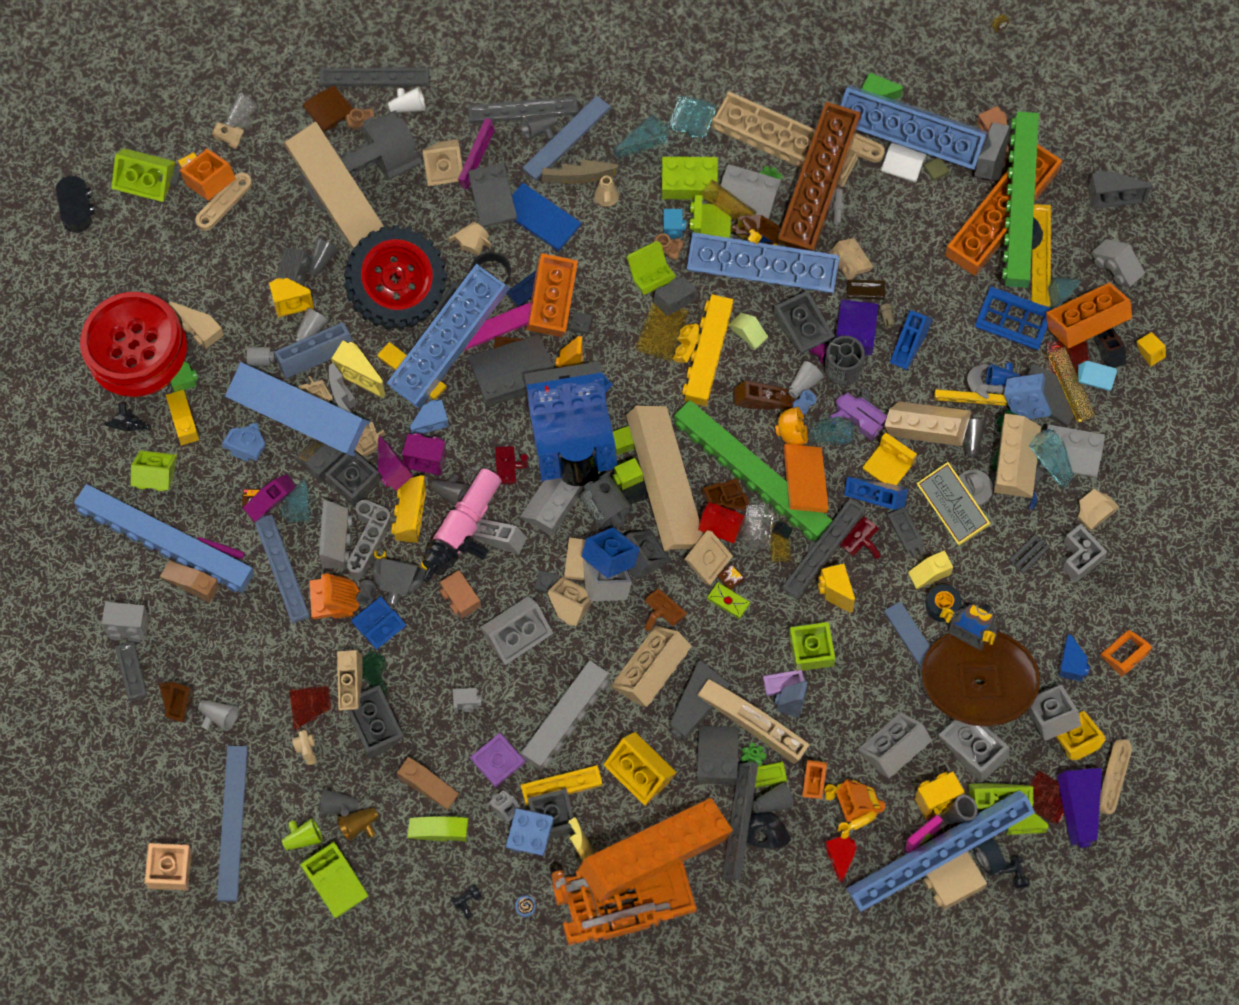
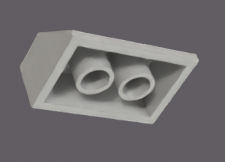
[716,164,781,219]
[1040,424,1105,478]
[520,473,583,536]
[319,500,353,569]
[480,596,553,665]
[858,712,932,778]

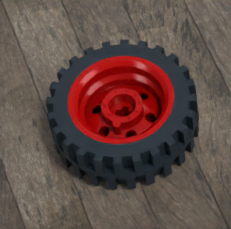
[344,225,447,330]

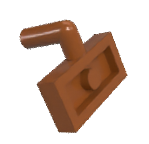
[644,588,687,631]

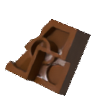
[701,478,752,511]

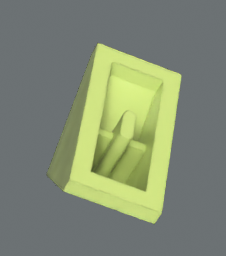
[728,313,768,350]

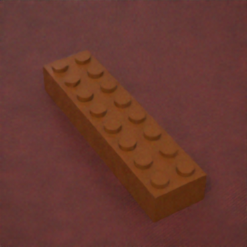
[778,101,861,252]

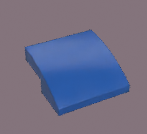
[350,597,406,650]

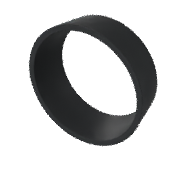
[470,252,511,286]

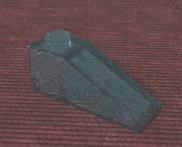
[614,114,669,159]
[1029,428,1074,489]

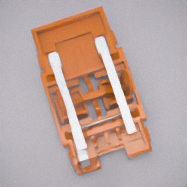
[552,862,697,946]

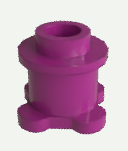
[810,343,828,363]

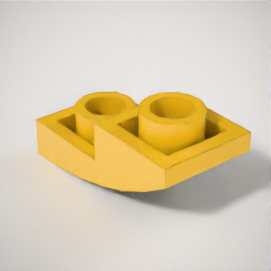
[672,324,699,363]

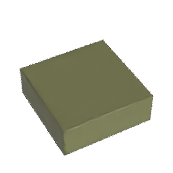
[924,158,950,182]

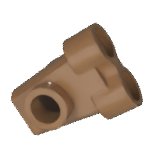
[346,109,375,129]
[653,234,684,261]

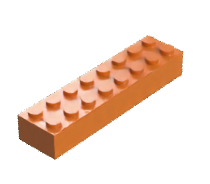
[945,144,1063,276]
[578,798,733,902]

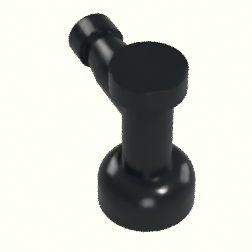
[999,857,1030,889]
[451,884,482,920]

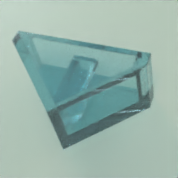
[1048,278,1082,309]

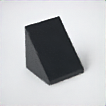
[772,522,793,540]

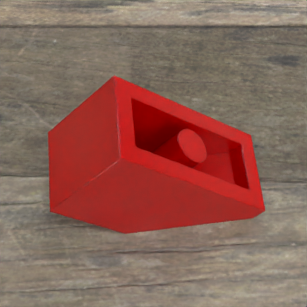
[825,836,857,883]

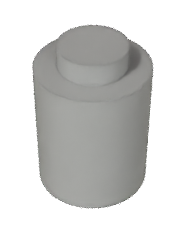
[247,347,275,366]

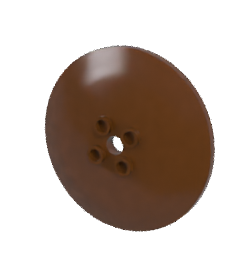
[922,631,1040,727]

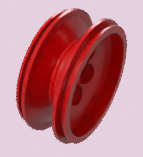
[80,292,187,397]

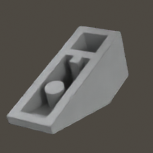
[472,519,527,554]

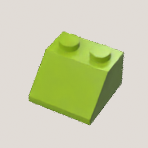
[131,450,177,491]

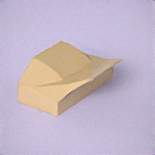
[1078,489,1119,532]

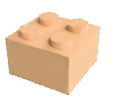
[145,843,192,890]

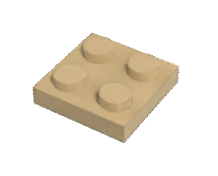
[685,530,733,585]

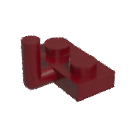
[495,446,529,485]
[840,516,881,559]

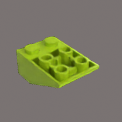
[300,842,369,919]

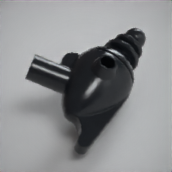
[104,402,151,432]

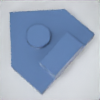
[222,423,265,462]

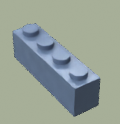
[274,322,353,379]

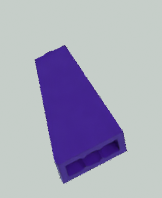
[1057,768,1102,848]

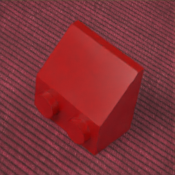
[698,502,746,544]

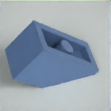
[410,400,449,435]

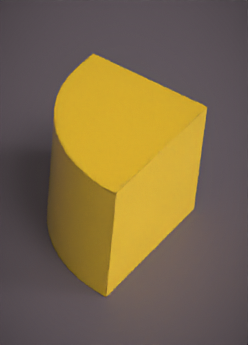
[1137,332,1166,366]

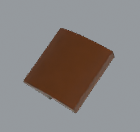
[302,86,353,132]

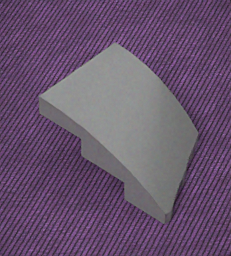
[329,363,356,413]

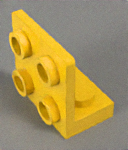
[863,433,917,485]

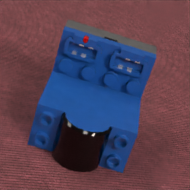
[524,361,617,486]

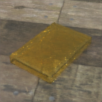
[636,300,689,362]

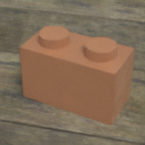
[439,570,481,619]

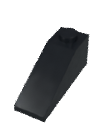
[1093,327,1126,368]

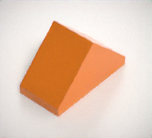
[802,760,827,799]

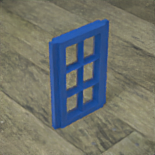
[975,287,1052,350]

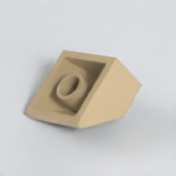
[422,139,463,186]
[548,577,592,626]

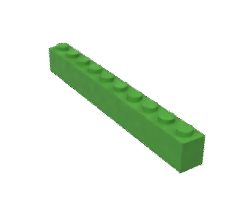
[1002,111,1039,288]
[674,400,832,542]

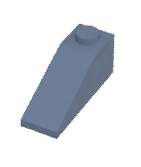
[775,681,808,718]

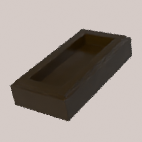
[847,280,885,300]

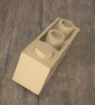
[169,302,223,349]
[337,650,363,711]

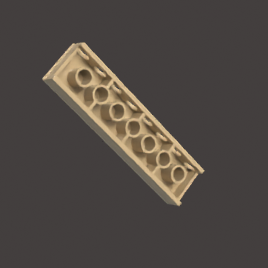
[711,91,859,187]
[283,122,384,250]
[626,406,703,552]

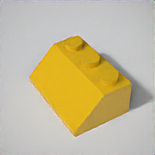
[391,476,426,543]
[604,732,677,806]

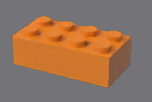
[526,253,578,338]
[1046,282,1132,348]

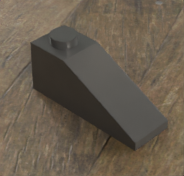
[975,122,1011,180]

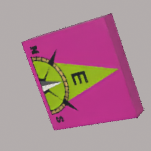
[905,815,943,854]

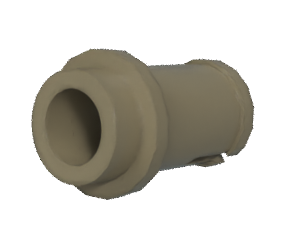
[879,304,896,329]

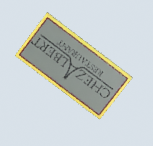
[916,462,991,546]

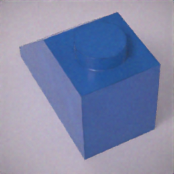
[1059,635,1090,681]

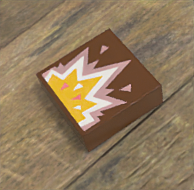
[717,564,745,590]

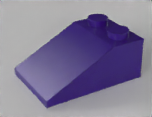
[836,299,878,356]

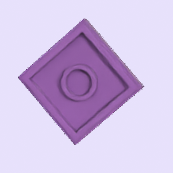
[470,733,526,788]

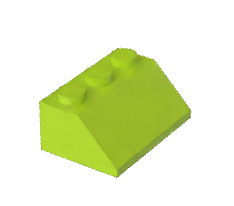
[111,148,175,202]

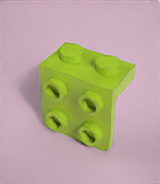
[690,195,731,238]
[627,241,676,295]

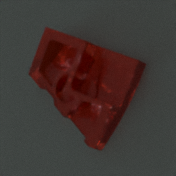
[290,686,332,731]

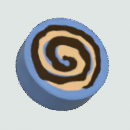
[515,896,536,917]

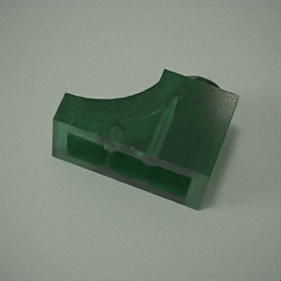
[362,650,388,696]

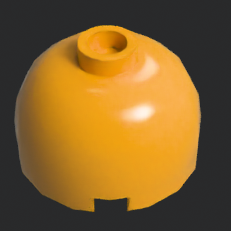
[775,407,808,445]

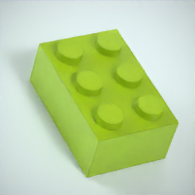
[662,157,718,200]

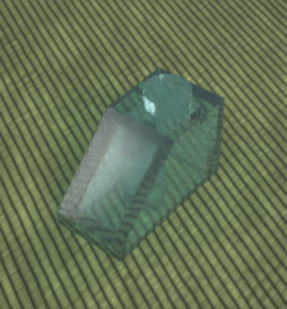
[809,416,854,445]
[281,479,310,524]

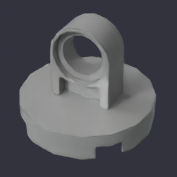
[959,470,993,506]

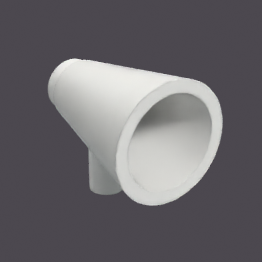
[388,87,426,112]

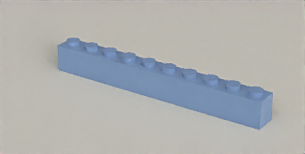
[74,484,254,593]
[846,790,1035,912]

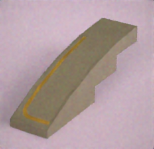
[542,160,618,184]

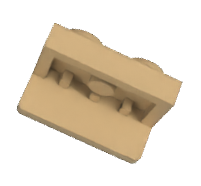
[830,238,873,280]

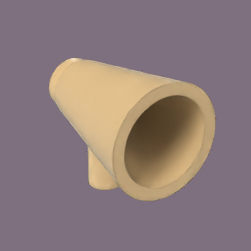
[594,176,619,206]

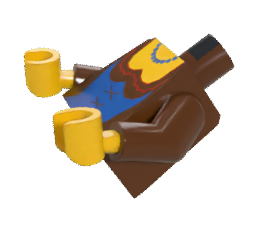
[731,215,779,246]

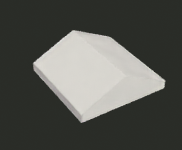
[881,142,927,182]

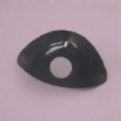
[746,812,791,849]

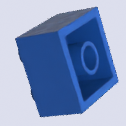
[581,527,640,579]

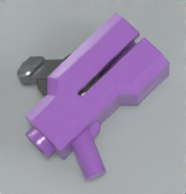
[830,389,887,441]

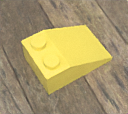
[331,341,385,398]

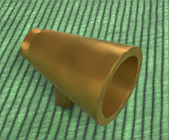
[337,808,378,841]

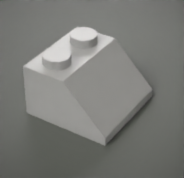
[583,560,632,601]

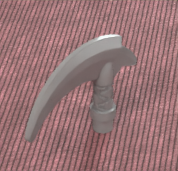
[967,364,1005,399]

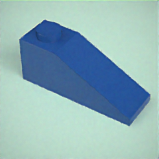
[890,310,933,370]
[844,477,908,510]

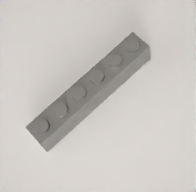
[521,660,610,771]

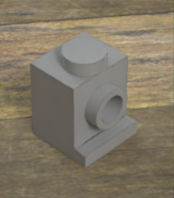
[453,688,482,714]
[489,790,522,823]

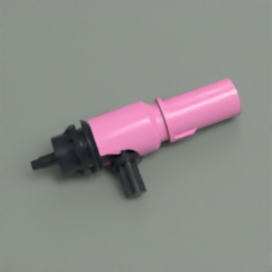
[422,469,502,582]

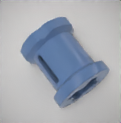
[793,390,817,415]

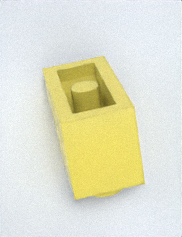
[908,550,953,590]

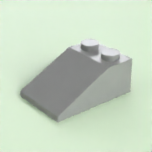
[939,720,1009,783]

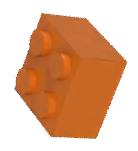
[179,149,236,201]

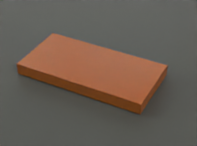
[783,444,829,513]

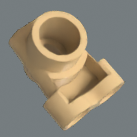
[212,122,244,149]
[292,730,317,765]

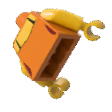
[824,780,885,838]

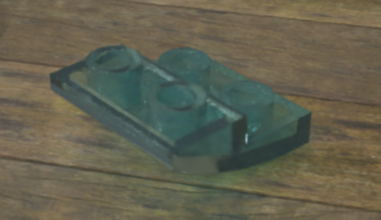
[668,96,716,137]

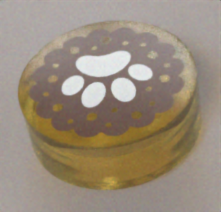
[992,14,1010,32]

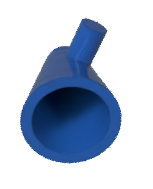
[986,362,1022,387]

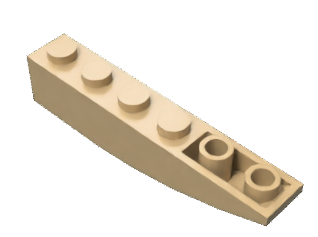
[697,679,810,764]

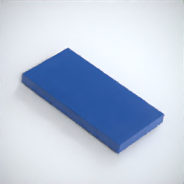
[512,183,581,252]

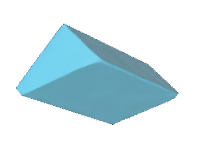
[1078,361,1117,391]

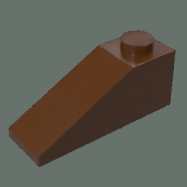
[734,380,795,409]

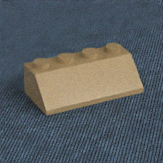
[884,401,971,446]
[994,414,1041,498]
[611,626,692,707]

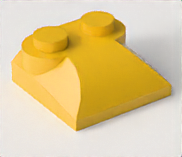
[1055,711,1105,760]

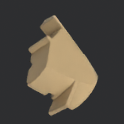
[447,222,491,256]
[298,376,333,403]
[355,422,385,457]

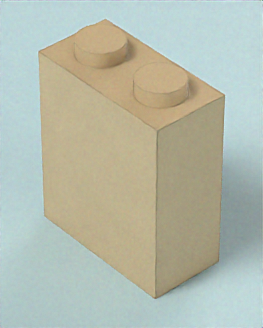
[923,851,987,911]

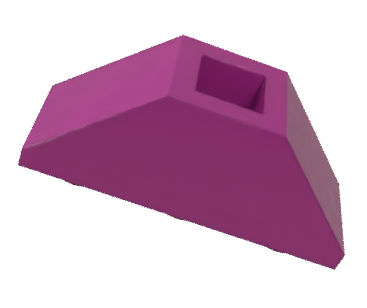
[243,474,299,523]

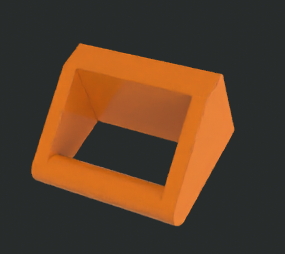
[1100,630,1152,677]

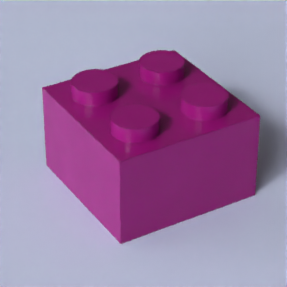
[402,433,447,476]

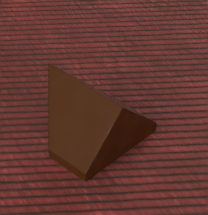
[159,681,194,723]

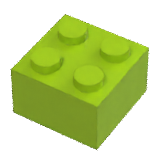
[789,622,835,671]

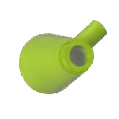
[282,818,323,850]

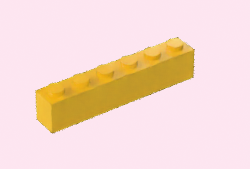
[682,294,734,407]

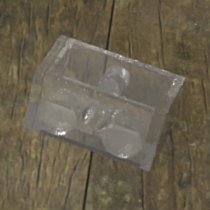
[742,504,773,549]

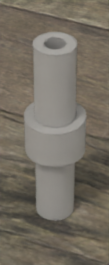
[832,189,844,225]

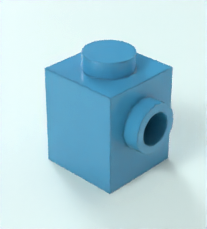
[664,209,686,239]

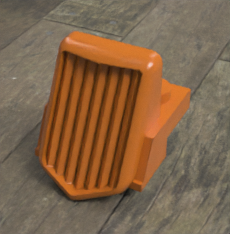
[309,573,360,619]

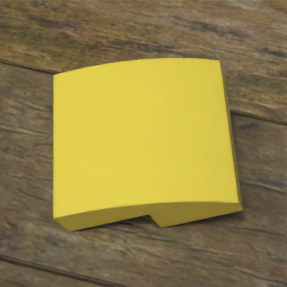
[568,817,594,861]

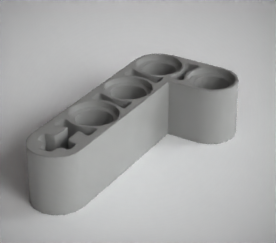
[347,500,391,579]

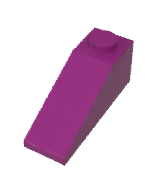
[378,436,413,491]

